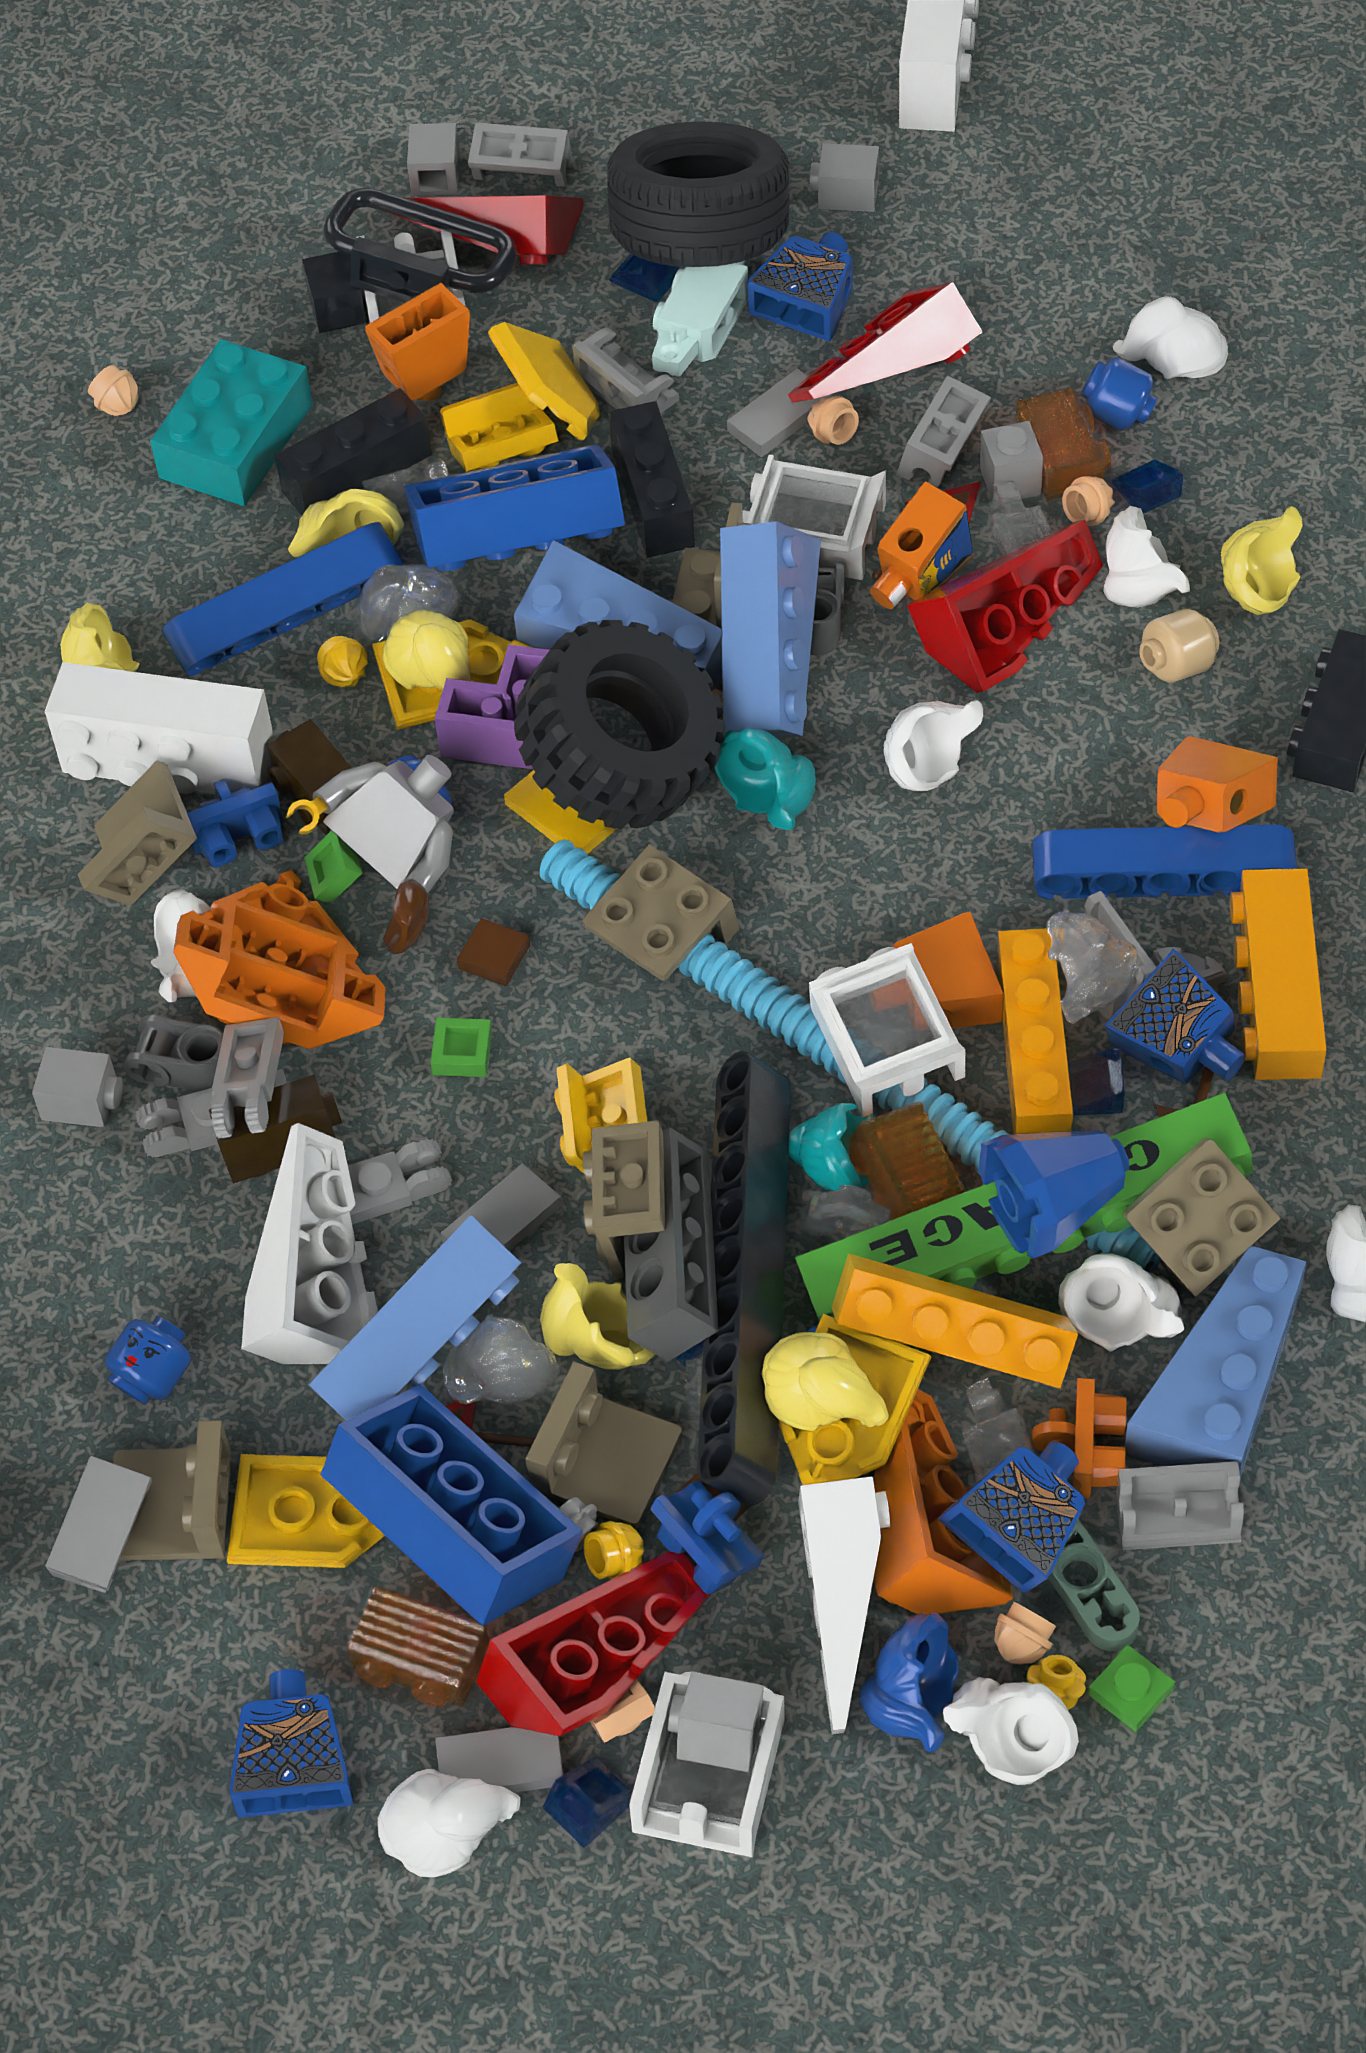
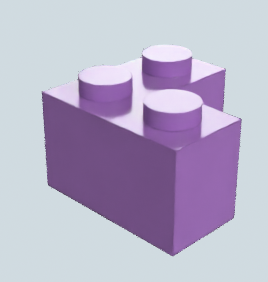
[435,644,549,769]

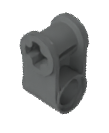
[810,562,845,656]
[123,1014,223,1092]

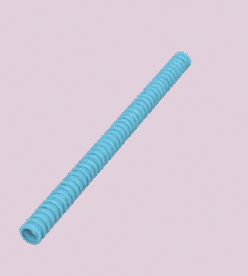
[540,839,1161,1273]

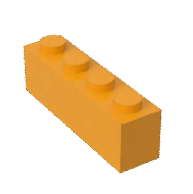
[1230,869,1326,1080]
[997,928,1073,1134]
[831,1253,1078,1388]

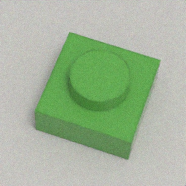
[304,830,362,903]
[431,1018,492,1077]
[1088,1644,1175,1732]

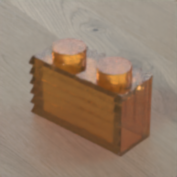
[1016,387,1111,501]
[849,1102,966,1223]
[347,1586,490,1708]

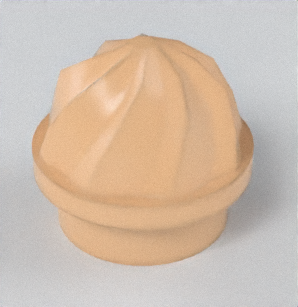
[88,365,139,416]
[807,396,859,445]
[1062,476,1115,526]
[994,1602,1056,1664]

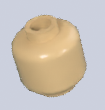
[1139,609,1219,683]

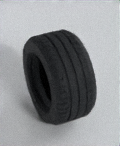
[607,121,789,267]

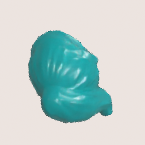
[714,728,816,830]
[788,1103,880,1197]

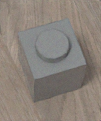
[407,123,460,196]
[810,143,879,212]
[980,421,1043,505]
[32,1047,123,1128]
[668,1672,764,1772]

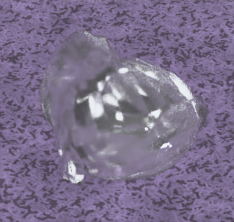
[351,564,459,645]
[1046,911,1137,1024]
[442,1313,559,1405]

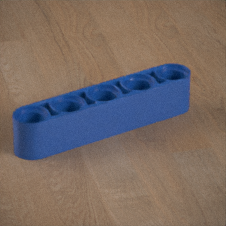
[162,522,406,676]
[1032,825,1297,899]

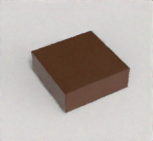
[457,918,530,986]

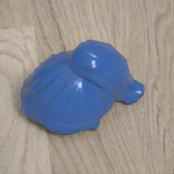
[859,1612,959,1752]

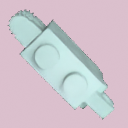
[652,259,750,377]

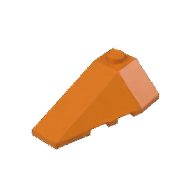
[874,1389,1013,1614]

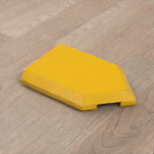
[488,322,600,441]
[372,619,531,730]
[779,1314,931,1485]
[227,1454,385,1568]

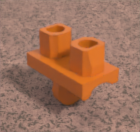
[1031,1378,1127,1499]

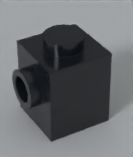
[302,251,366,333]

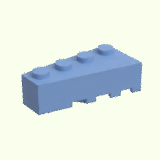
[720,521,821,738]
[514,540,722,691]
[308,1215,521,1421]
[1125,1246,1306,1479]

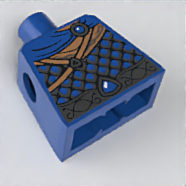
[747,232,853,342]
[1105,949,1246,1084]
[938,1441,1085,1594]
[230,1669,354,1818]

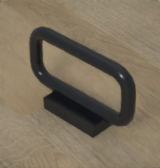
[323,188,517,303]

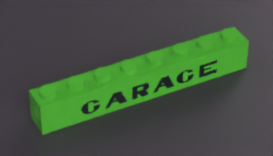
[795,1093,1253,1322]

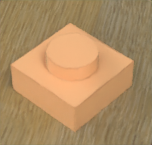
[589,1680,655,1743]

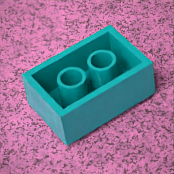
[150,339,313,506]

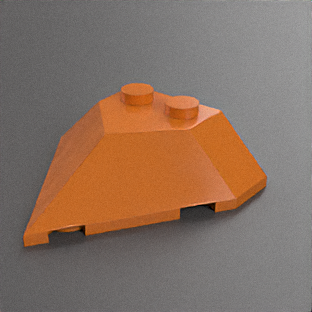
[173,869,386,1049]

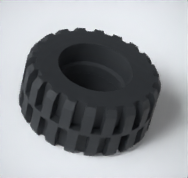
[514,620,725,829]

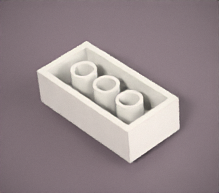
[899,0,979,132]
[45,662,275,794]

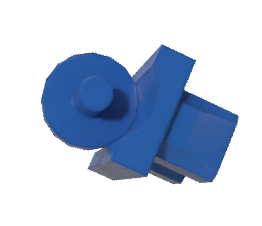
[187,779,284,868]
[650,1480,765,1594]

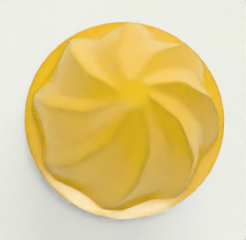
[317,636,368,687]
[584,1521,645,1580]

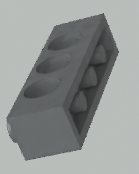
[624,1127,719,1362]

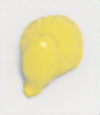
[288,489,404,558]
[1221,506,1303,615]
[60,603,140,672]
[382,610,471,692]
[540,1263,655,1370]
[761,1332,889,1431]

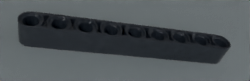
[697,1051,791,1506]

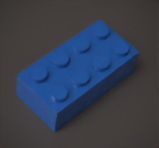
[404,444,625,571]
[320,1384,583,1626]

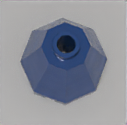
[979,1130,1129,1259]

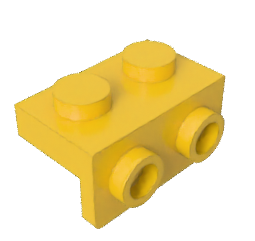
[440,382,559,472]
[554,1057,647,1173]

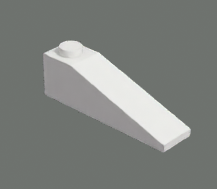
[241,1123,378,1364]
[798,1477,890,1734]

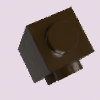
[267,719,352,836]
[209,1074,342,1184]

